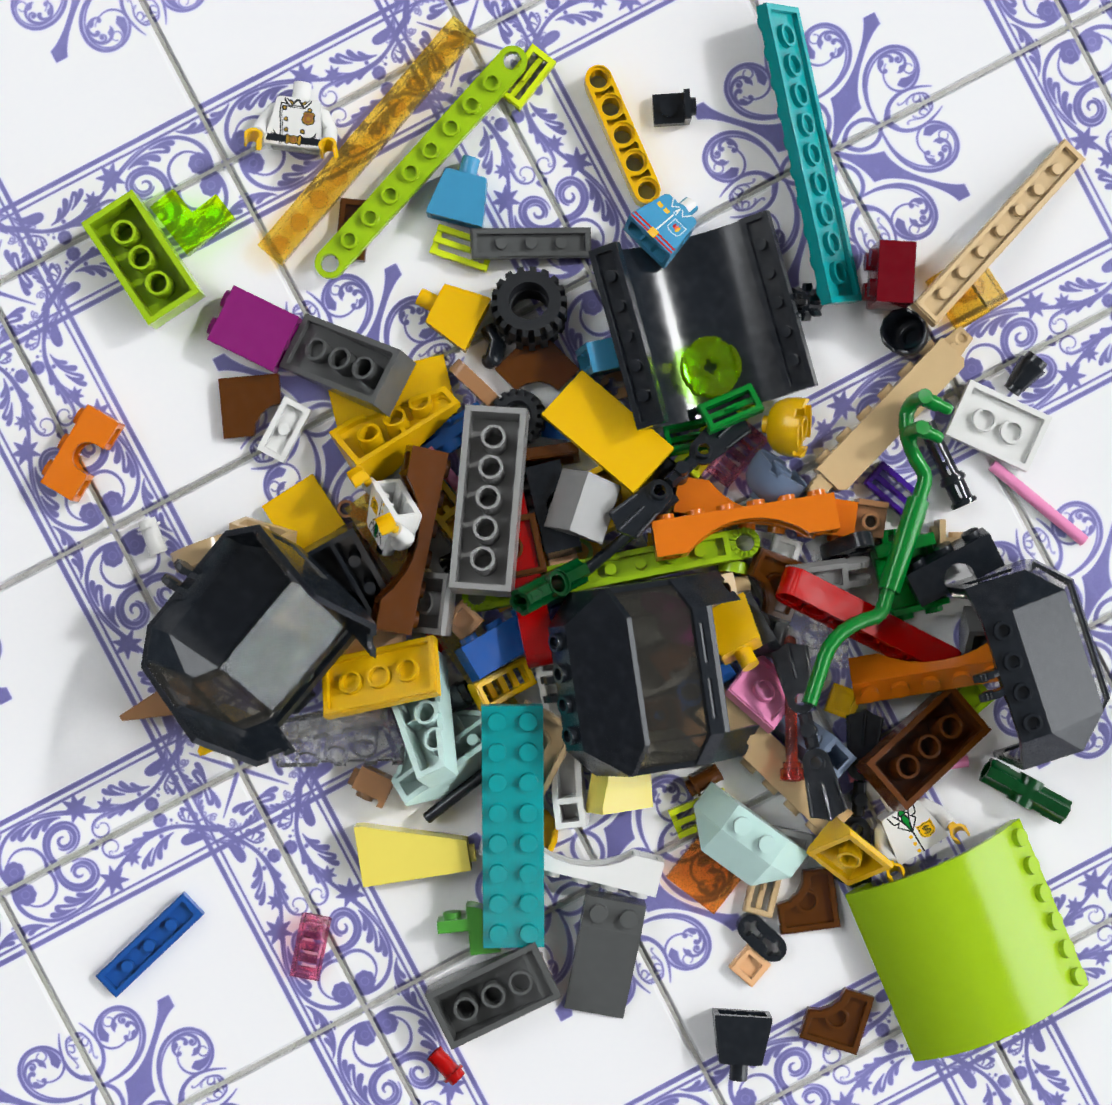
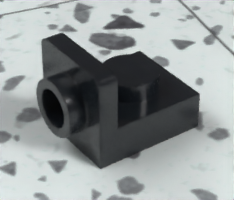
[652,88,697,127]

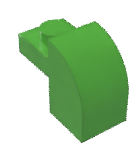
[437,901,501,955]

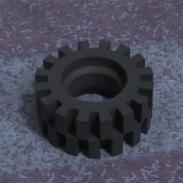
[493,389,546,444]

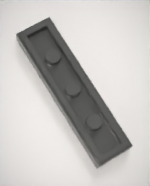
[470,227,591,260]

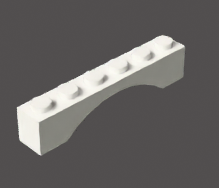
[535,664,590,830]
[479,838,665,899]

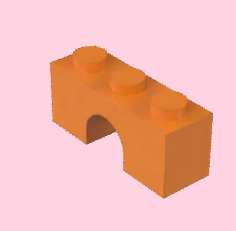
[41,404,125,502]

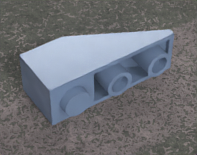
[772,708,857,779]

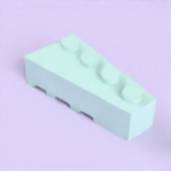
[391,651,458,789]

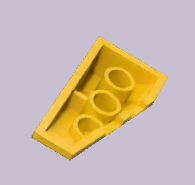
[329,386,461,481]

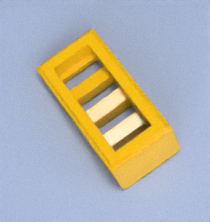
[467,656,537,712]

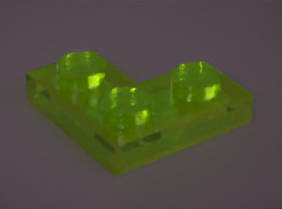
[150,189,236,256]

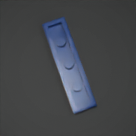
[96,891,205,998]

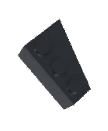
[303,522,389,617]

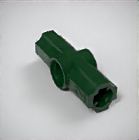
[509,558,590,616]
[979,758,1072,824]

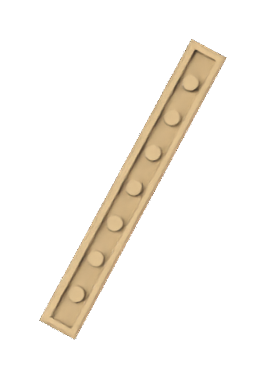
[911,139,1086,327]

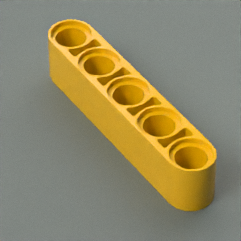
[584,65,661,208]

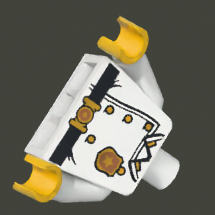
[244,81,339,159]

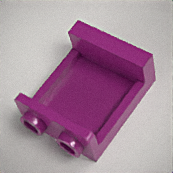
[207,285,302,374]

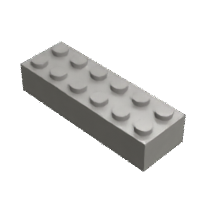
[448,404,529,597]

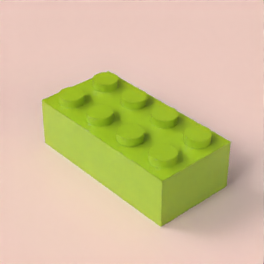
[81,189,206,329]

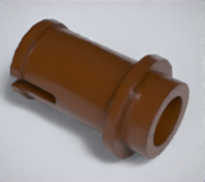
[683,763,724,797]

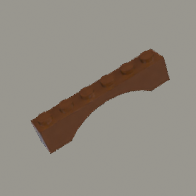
[371,445,451,635]

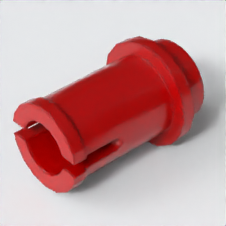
[427,1046,465,1086]

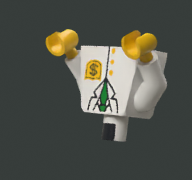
[346,465,422,556]
[874,796,970,882]

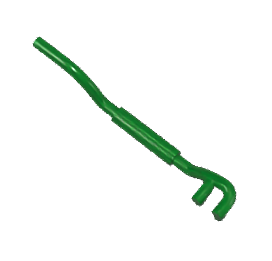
[801,388,954,707]

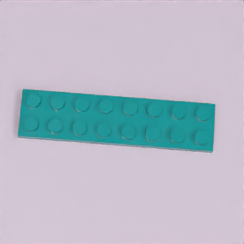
[481,703,544,948]

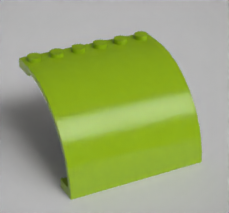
[845,818,1089,1062]

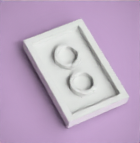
[944,379,1053,472]

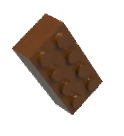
[854,688,992,812]

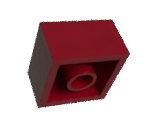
[862,240,917,311]

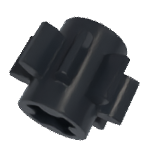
[792,283,823,321]

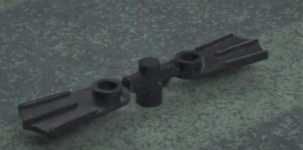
[609,406,751,540]
[771,642,848,821]
[834,709,884,888]

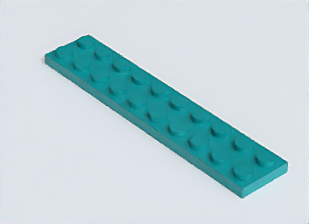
[756,2,862,306]

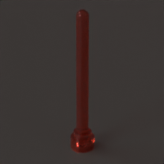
[780,635,804,782]

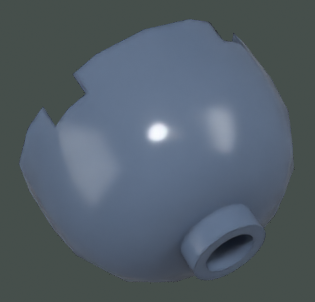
[745,449,807,503]

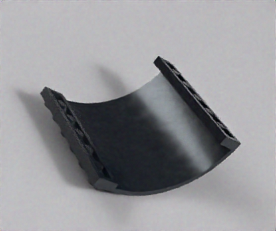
[588,210,818,430]

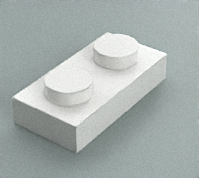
[257,396,313,464]

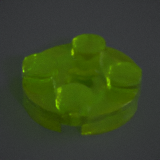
[680,336,742,398]

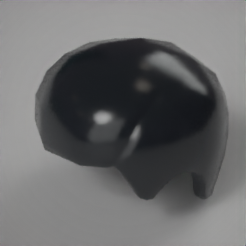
[879,308,930,357]

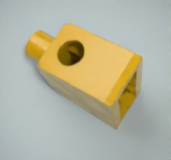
[415,284,491,353]
[712,592,763,672]

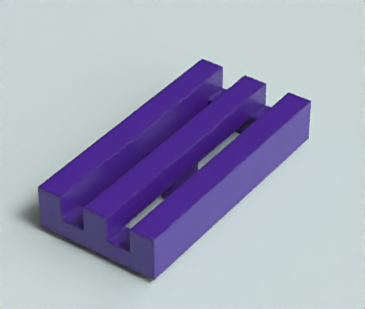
[861,460,928,517]

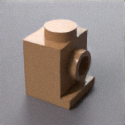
[854,498,889,544]
[348,763,393,809]

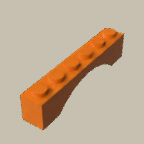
[671,477,859,541]
[650,489,841,562]
[848,642,998,705]

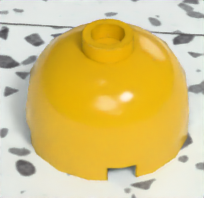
[761,397,812,458]

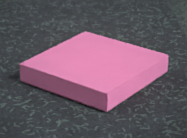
[724,655,799,734]

